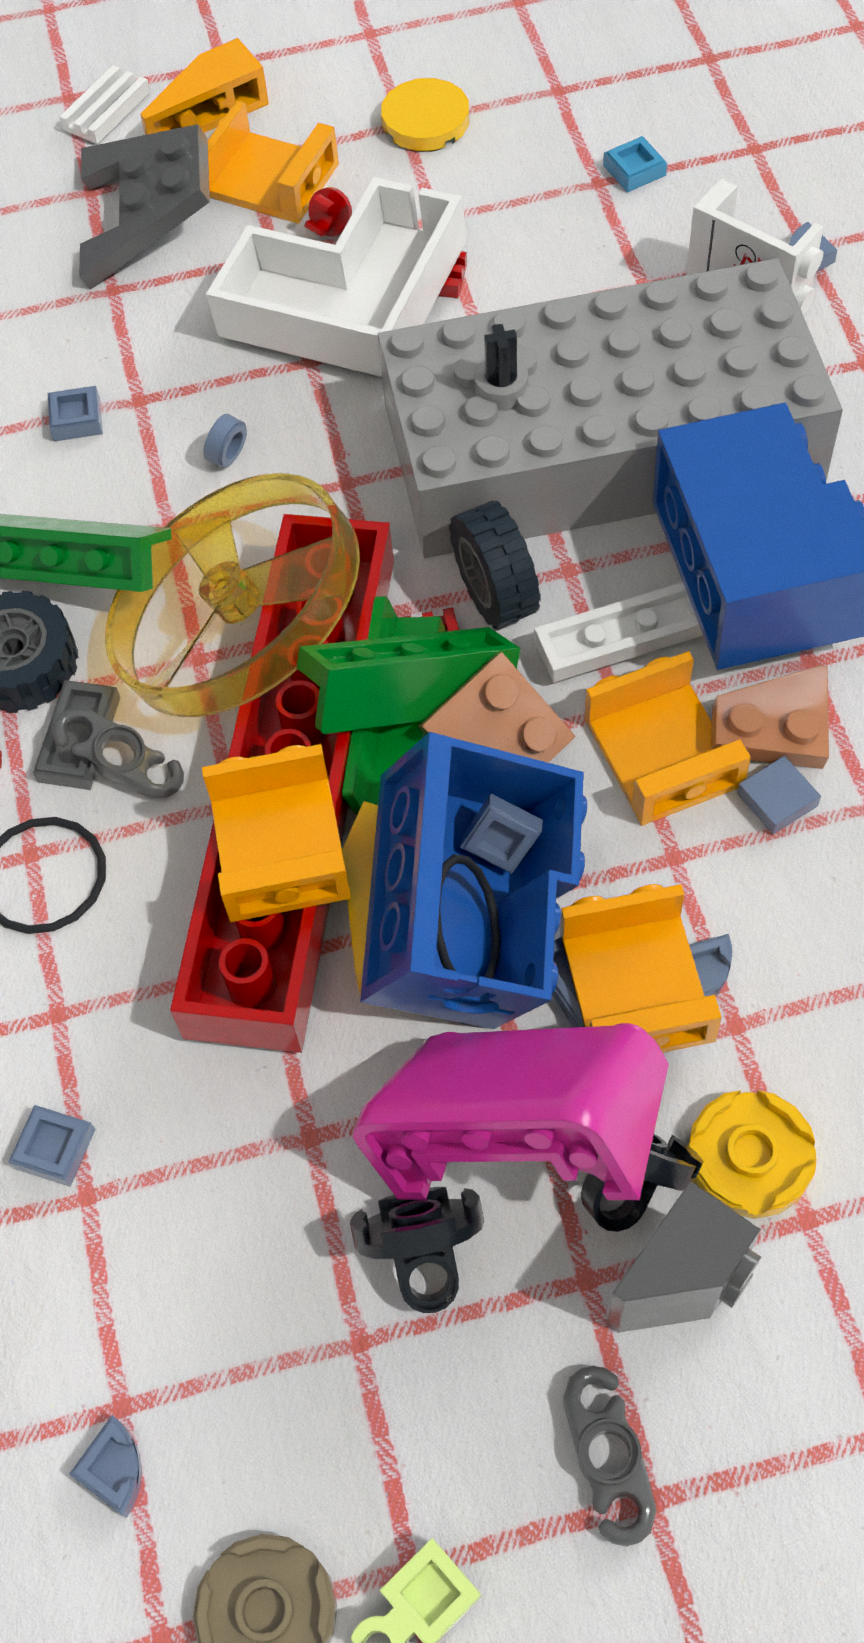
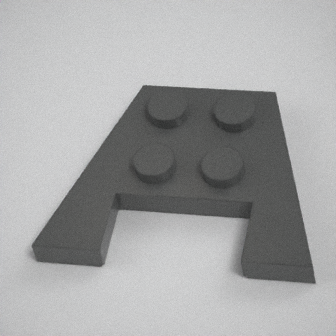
[79,124,210,289]

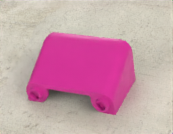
[352,1023,669,1200]

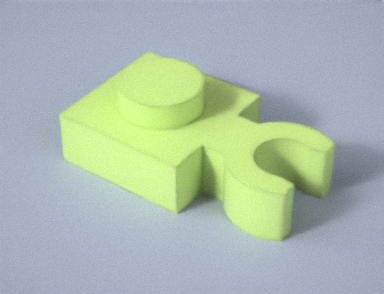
[351,1538,482,1643]

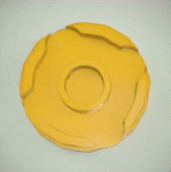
[381,78,469,151]
[688,1090,817,1219]

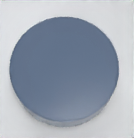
[203,413,247,468]

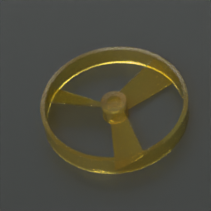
[105,473,360,717]

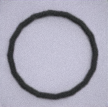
[0,817,106,934]
[436,854,501,979]

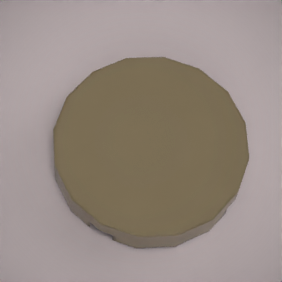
[193,1534,337,1643]

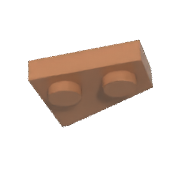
[418,652,576,763]
[711,665,829,769]

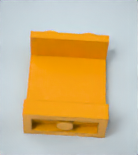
[208,100,339,224]
[584,651,751,826]
[201,744,351,922]
[560,884,722,1053]

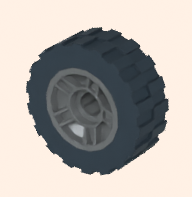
[449,500,541,629]
[0,591,79,713]

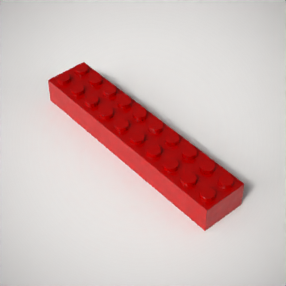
[170,514,394,1053]

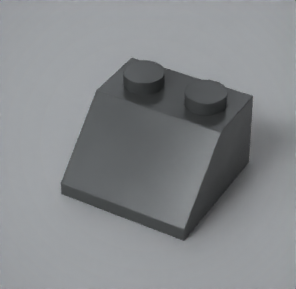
[607,1181,762,1333]

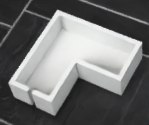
[206,177,467,377]

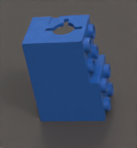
[652,402,864,670]
[360,732,587,1029]

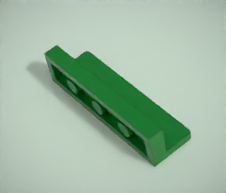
[0,514,172,592]
[342,596,445,816]
[297,627,521,734]

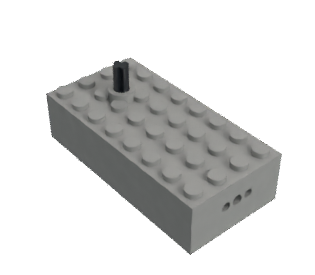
[378,258,843,558]

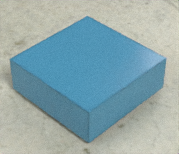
[603,136,667,193]

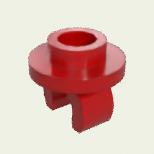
[304,187,352,237]

